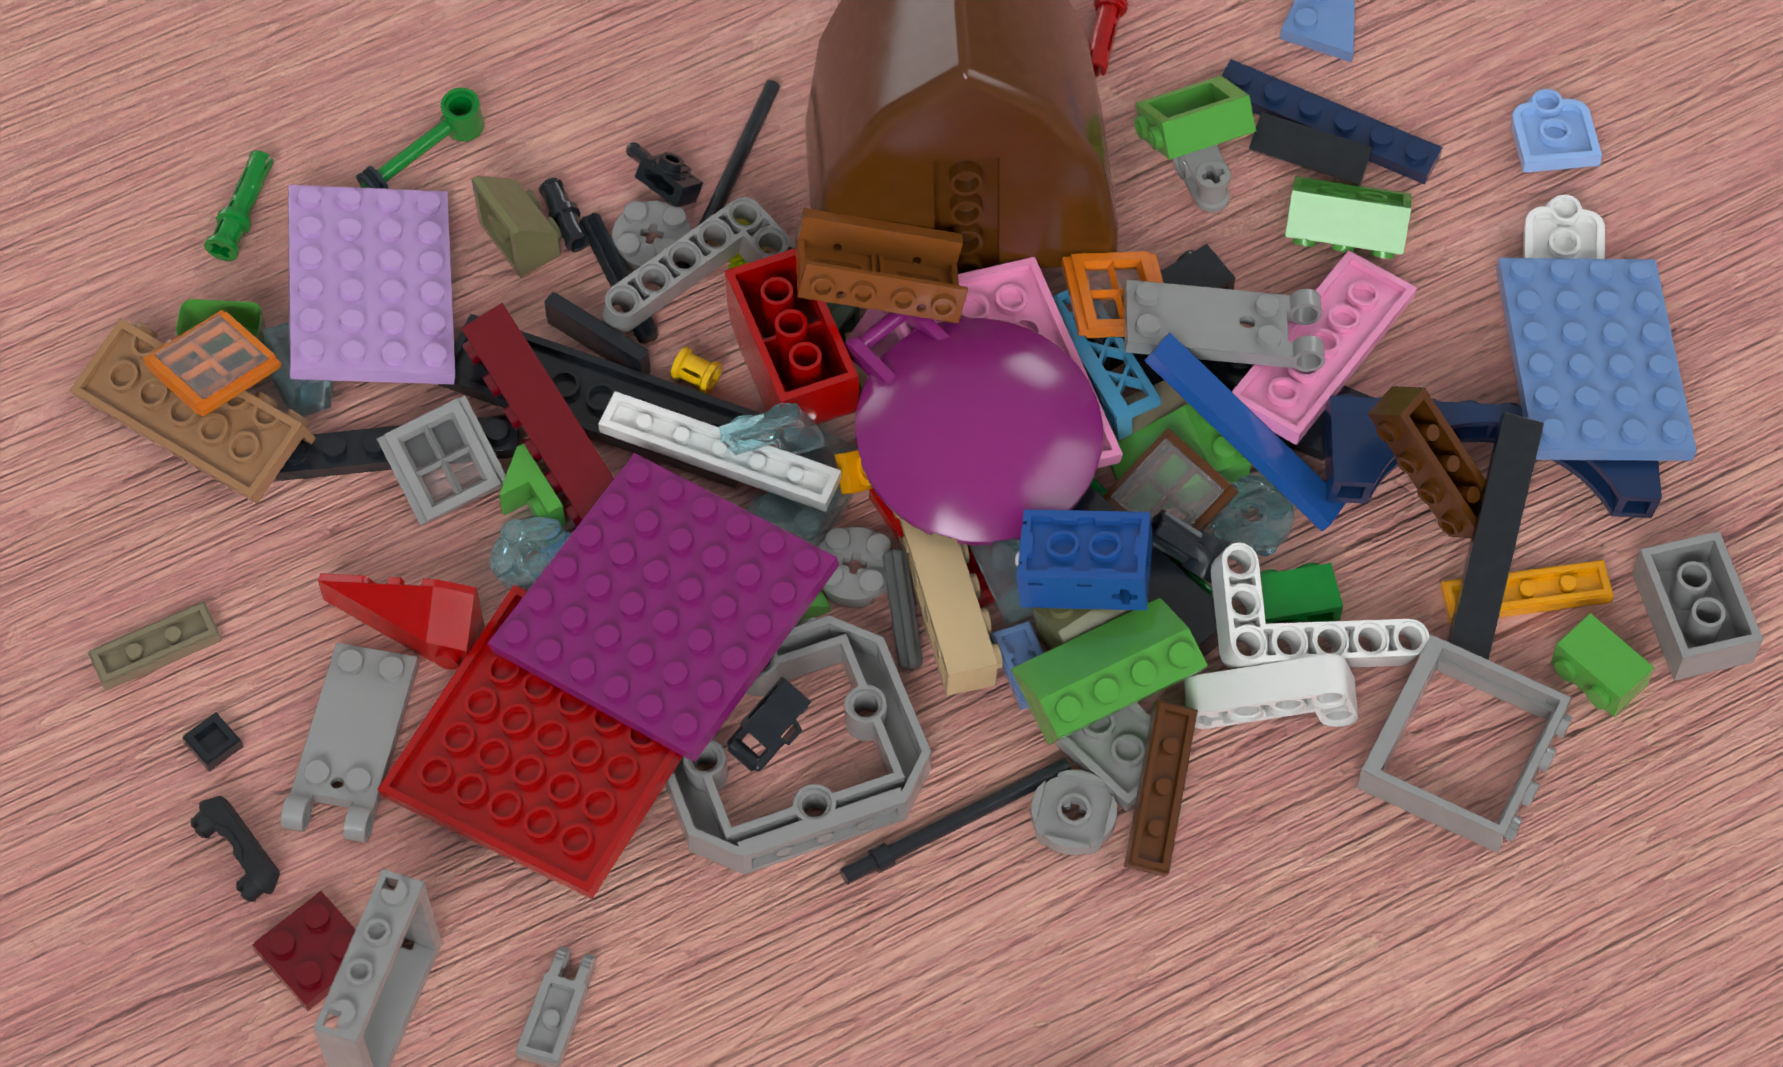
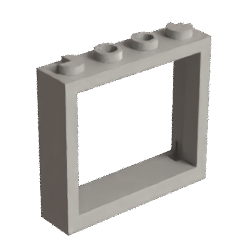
[1357,635,1573,853]
[313,869,442,1067]

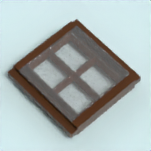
[1103,428,1239,562]

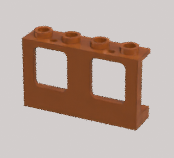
[795,208,968,323]

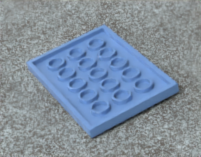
[1496,258,1697,461]

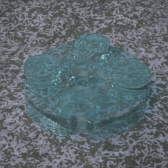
[1211,475,1294,556]
[490,517,569,591]

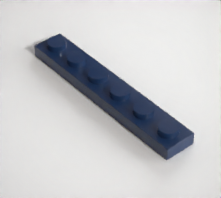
[1221,59,1443,185]

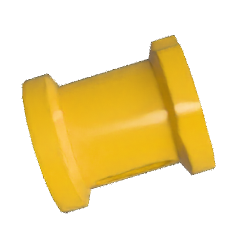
[670,346,723,395]

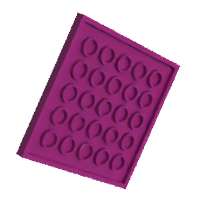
[488,453,840,763]

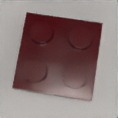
[252,891,356,1011]

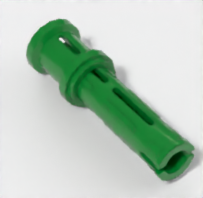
[204,150,274,261]

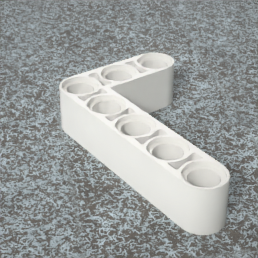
[1211,542,1430,669]

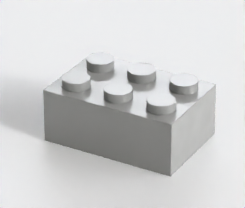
[1632,531,1763,681]

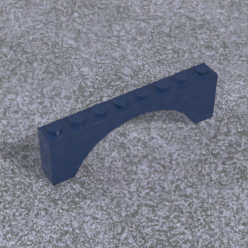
[1323,394,1662,518]

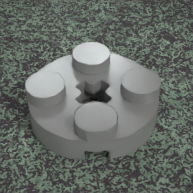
[612,201,691,271]
[818,527,892,608]
[1031,770,1117,855]

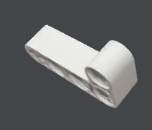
[1184,654,1358,729]

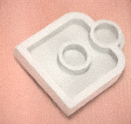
[1523,195,1605,259]

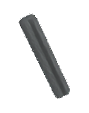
[882,549,923,670]

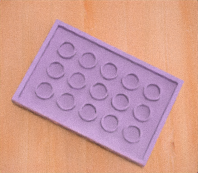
[288,185,455,384]

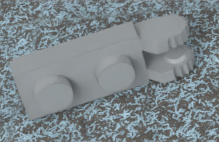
[516,946,596,1067]

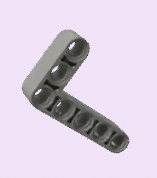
[602,197,795,333]

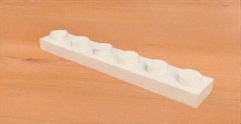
[598,391,842,512]

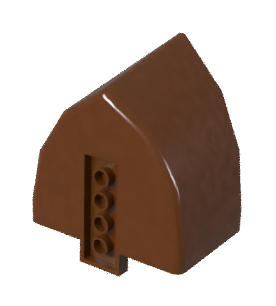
[805,0,1118,274]

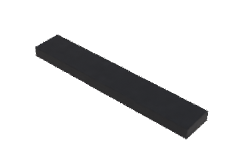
[1447,412,1544,660]

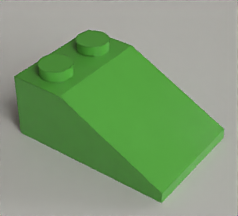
[1110,404,1251,512]

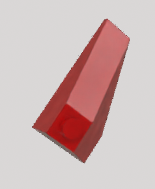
[318,573,485,670]

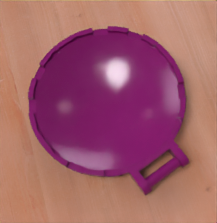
[844,305,1103,545]

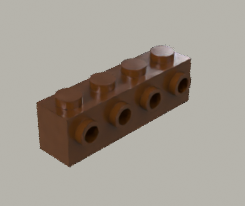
[1367,386,1485,538]

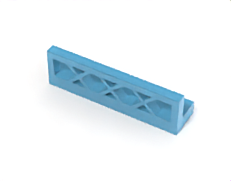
[1052,287,1161,440]

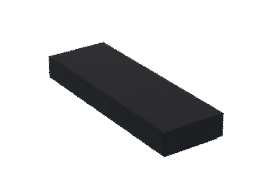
[1249,112,1373,186]
[544,292,651,374]

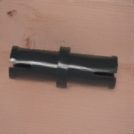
[539,178,590,252]

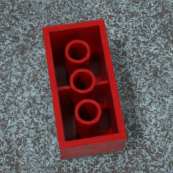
[725,248,859,437]

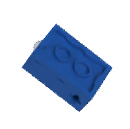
[1015,509,1153,610]

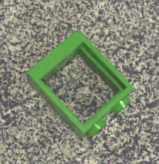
[1134,75,1256,160]

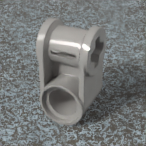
[1173,145,1231,213]

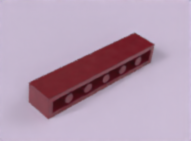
[461,303,615,527]

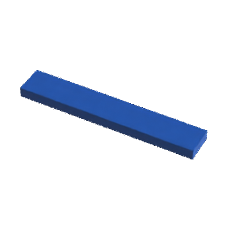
[1144,332,1346,531]

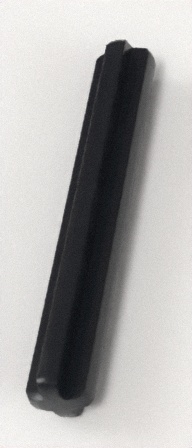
[581,213,658,344]

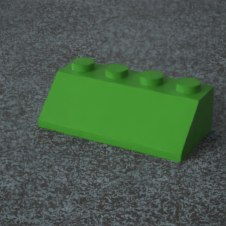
[1011,598,1208,746]

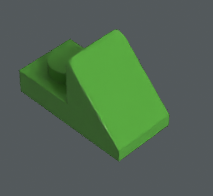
[499,444,566,532]

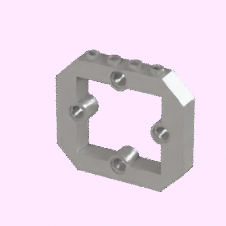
[665,615,931,875]

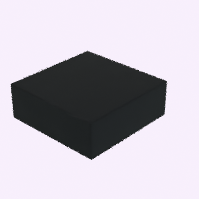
[182,712,243,772]

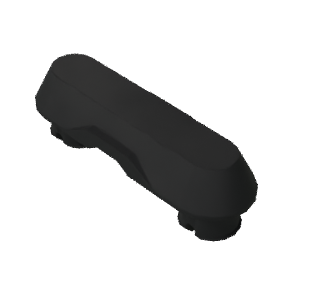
[191,796,280,902]

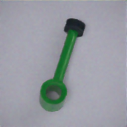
[356,88,484,189]

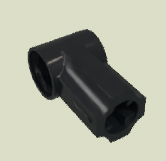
[1151,509,1229,583]

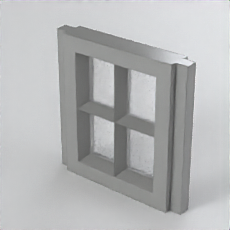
[377,395,506,526]

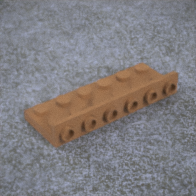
[69,318,316,504]

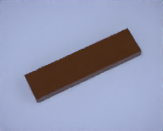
[1124,700,1198,877]

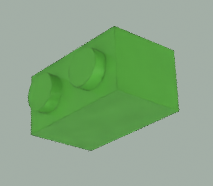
[1551,613,1654,717]

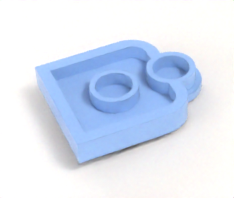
[1511,89,1602,173]

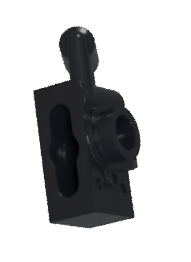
[626,142,703,208]
[727,677,811,772]

